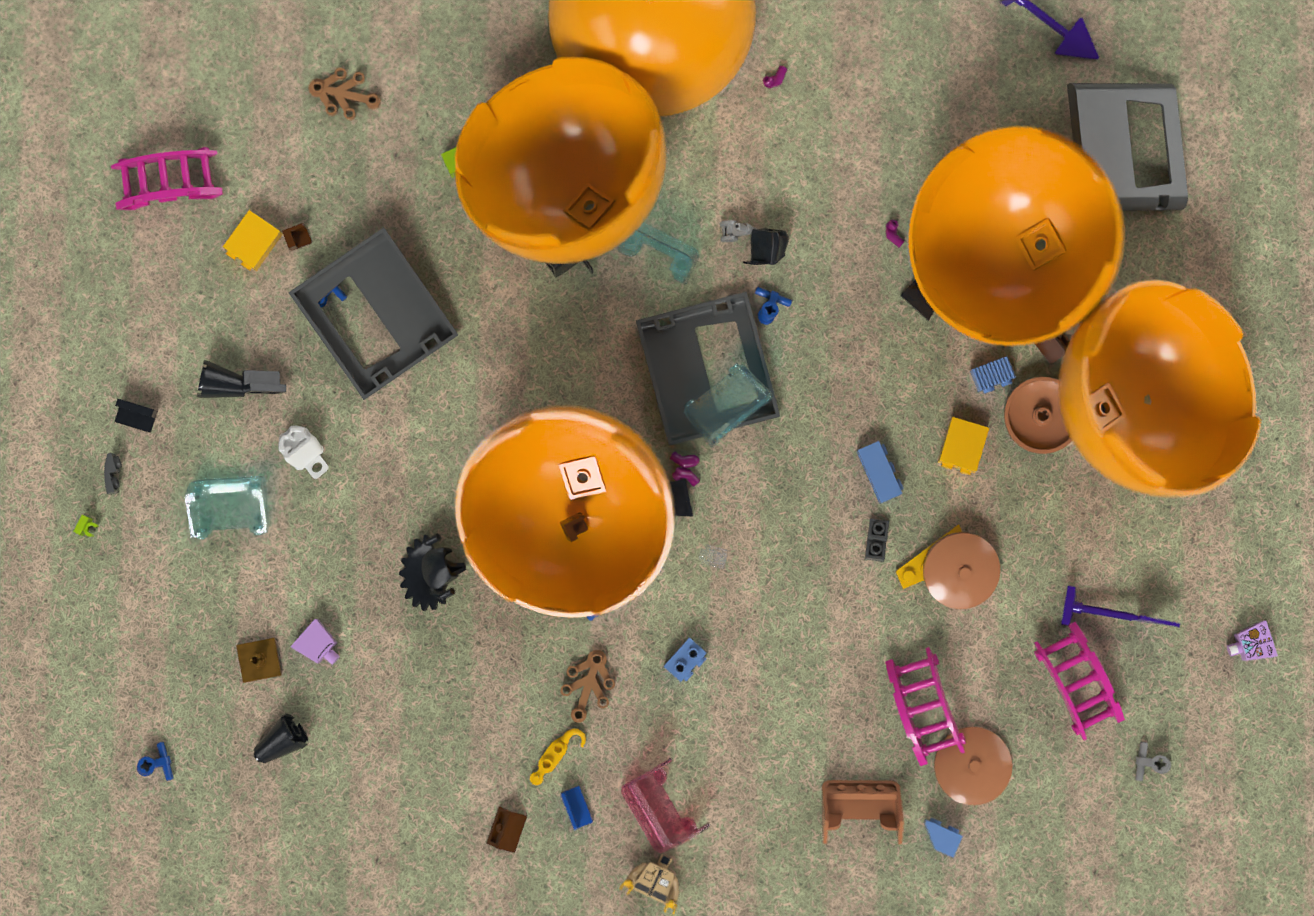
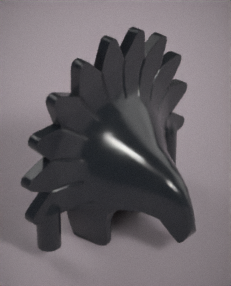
[399,533,466,611]

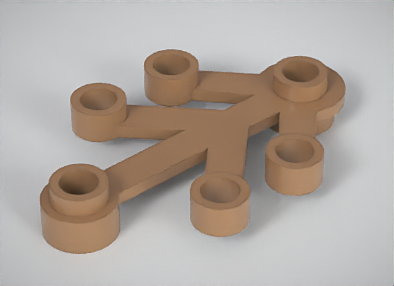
[309,67,381,121]
[561,650,615,723]

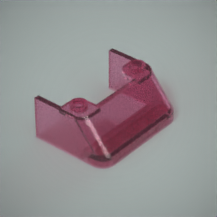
[621,758,710,853]

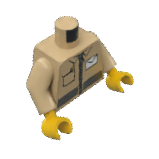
[619,854,679,915]

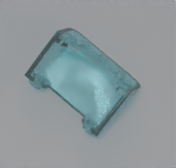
[683,363,774,448]
[184,476,269,539]

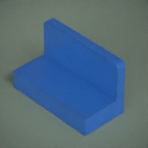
[560,786,593,830]

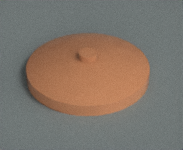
[1004,377,1072,454]
[923,532,1000,609]
[934,727,1012,805]

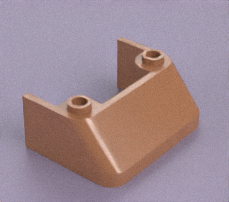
[822,780,904,844]

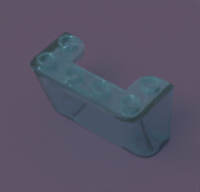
[617,222,700,285]

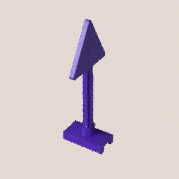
[1000,0,1099,60]
[1061,586,1180,627]

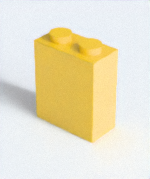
[223,210,283,271]
[938,417,989,475]

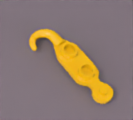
[530,728,586,785]

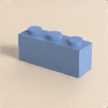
[856,441,903,504]

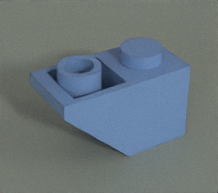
[924,818,963,858]

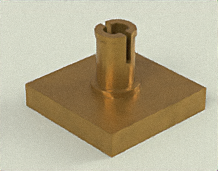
[236,638,282,683]

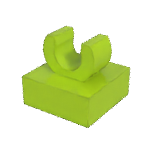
[73,515,99,537]

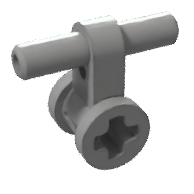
[720,220,756,242]
[1135,742,1171,781]

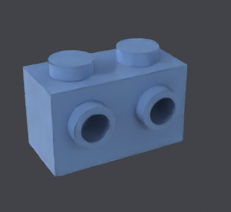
[664,638,707,682]

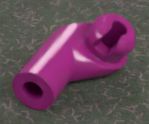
[763,66,788,88]
[885,219,905,248]
[670,452,700,469]
[672,467,700,487]

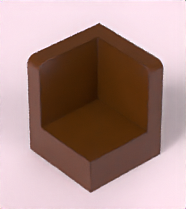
[282,223,312,251]
[560,512,588,542]

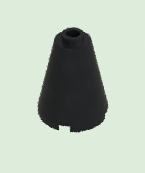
[197,360,247,398]
[253,713,308,764]

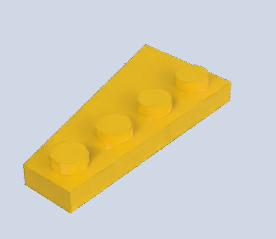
[895,524,962,589]

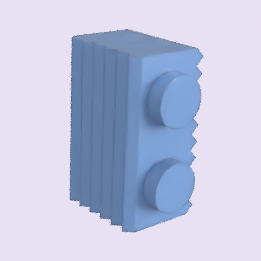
[970,356,1016,394]

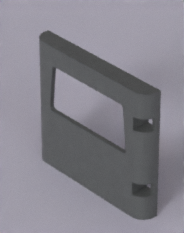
[1067,83,1188,212]
[288,227,458,400]
[636,291,780,446]

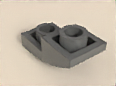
[104,453,122,495]
[865,519,889,562]

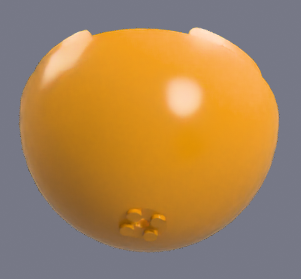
[548,0,756,116]
[455,57,666,264]
[908,127,1124,346]
[1058,280,1261,497]
[456,406,674,617]

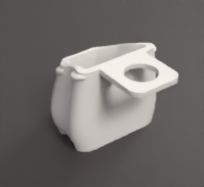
[278,426,329,479]

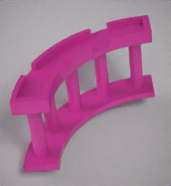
[111,147,223,211]
[1034,622,1125,741]
[885,647,966,766]

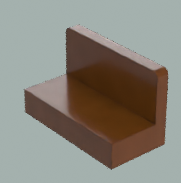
[1034,333,1070,365]
[486,806,527,853]

